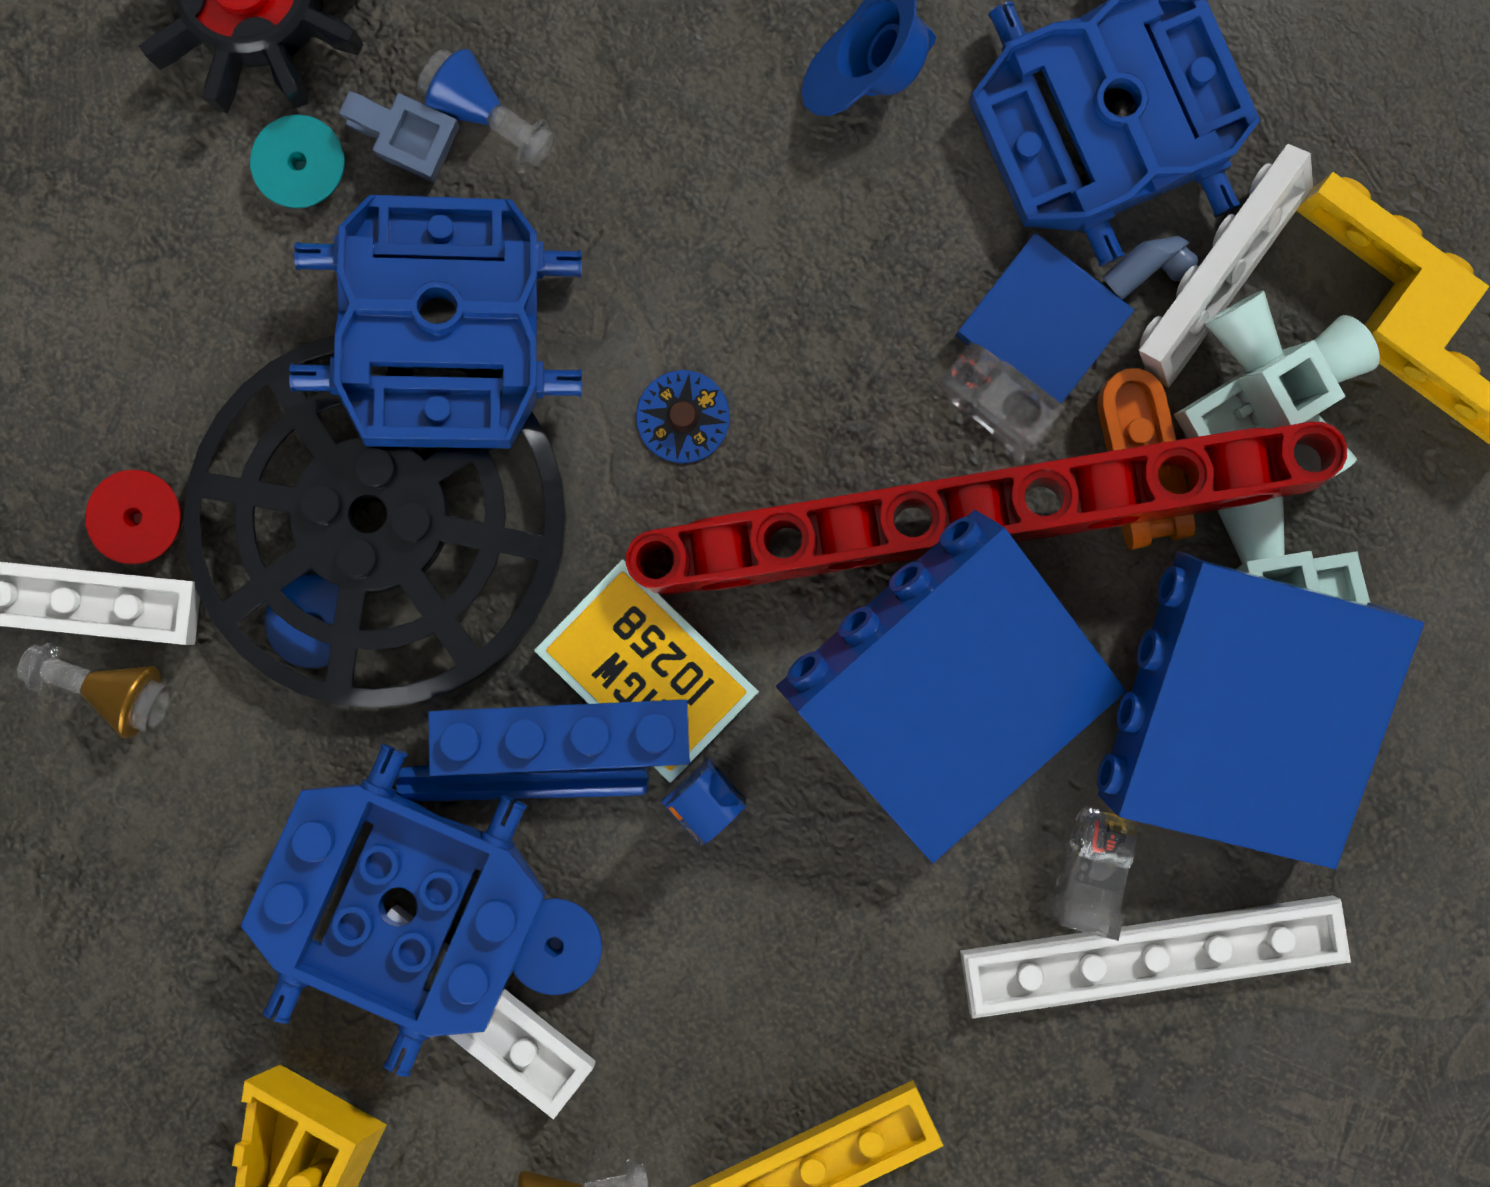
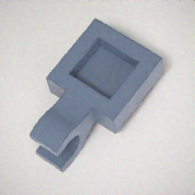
[339,91,460,183]

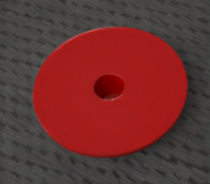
[85,470,181,564]

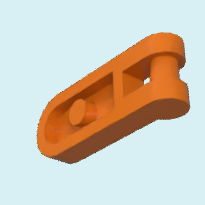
[1097,368,1195,550]

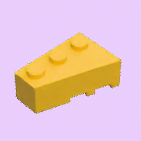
[232,1064,387,1187]

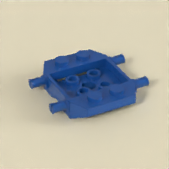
[969,0,1260,267]
[289,195,582,448]
[241,743,546,1077]

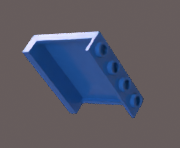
[776,510,1126,864]
[1097,551,1425,869]

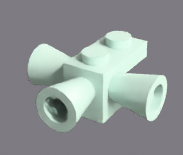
[1174,290,1380,478]
[1218,497,1370,605]

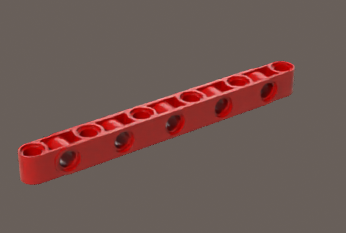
[625,422,1347,595]

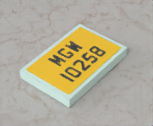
[534,559,759,783]

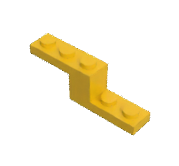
[1296,172,1490,445]

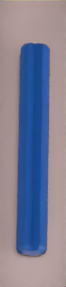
[396,766,649,802]

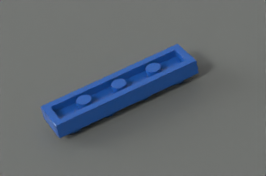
[428,699,690,777]

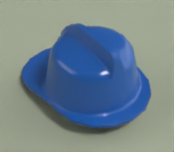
[801,0,936,116]

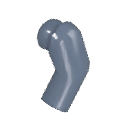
[1102,236,1198,300]

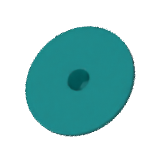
[250,115,345,209]

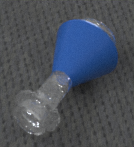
[417,48,556,167]

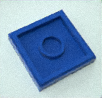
[955,233,1135,412]

